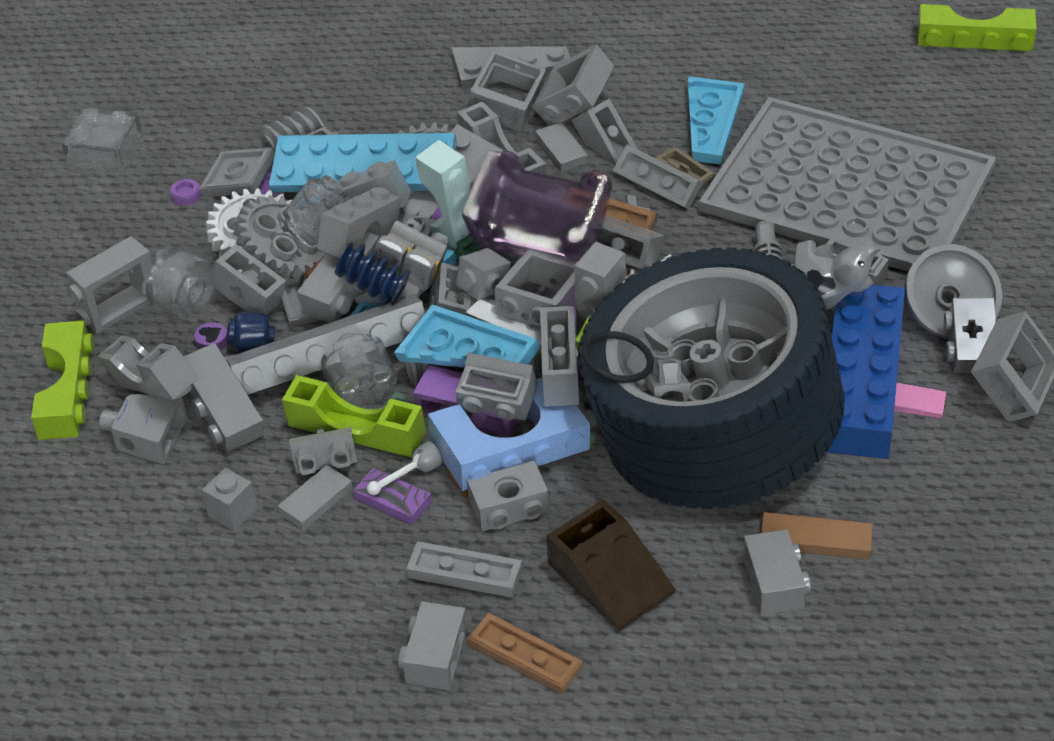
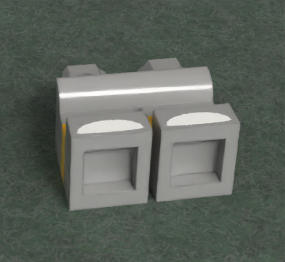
[375,218,449,291]

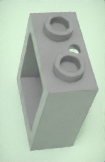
[532,44,614,126]
[467,50,546,132]
[66,236,160,334]
[495,247,578,328]
[971,311,1054,422]

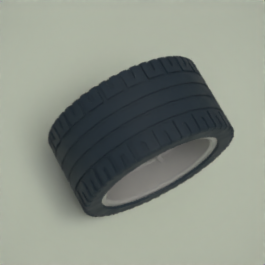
[578,247,845,509]

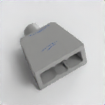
[99,394,187,464]

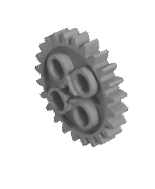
[233,195,326,282]

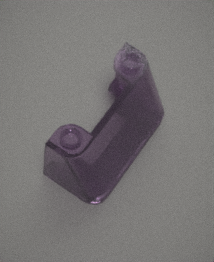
[461,150,612,261]

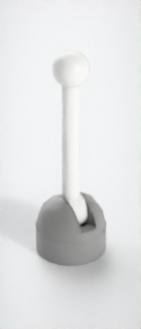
[367,441,442,495]

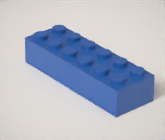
[825,285,905,459]

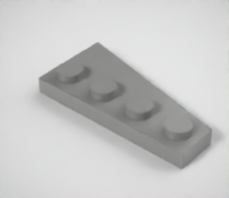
[451,46,571,88]
[399,124,508,219]

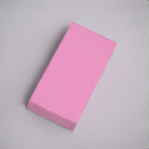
[894,383,946,418]

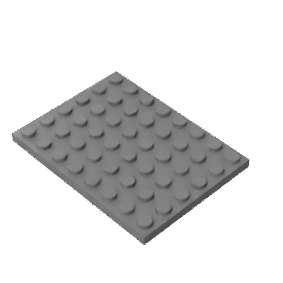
[699,97,996,272]

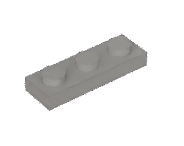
[613,144,703,210]
[406,541,523,598]

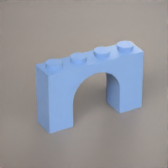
[428,378,590,491]

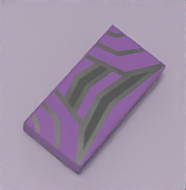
[353,468,432,525]

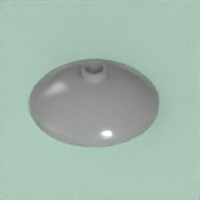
[905,244,1002,340]

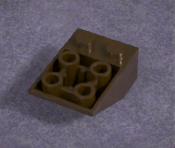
[546,499,675,631]

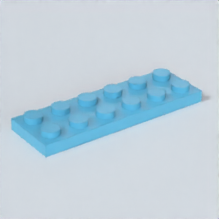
[269,133,457,192]

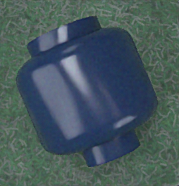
[227,311,275,354]

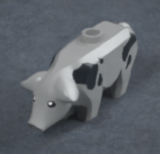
[791,240,881,310]

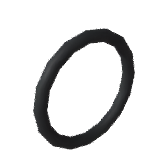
[581,331,654,383]

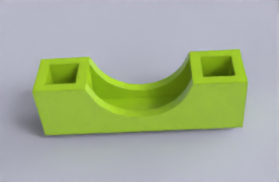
[918,4,1037,51]
[31,320,95,440]
[282,375,426,458]

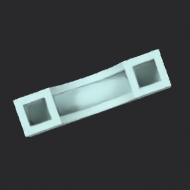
[415,140,480,263]

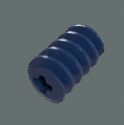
[335,242,410,305]

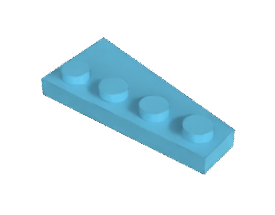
[688,76,745,165]
[394,305,541,367]

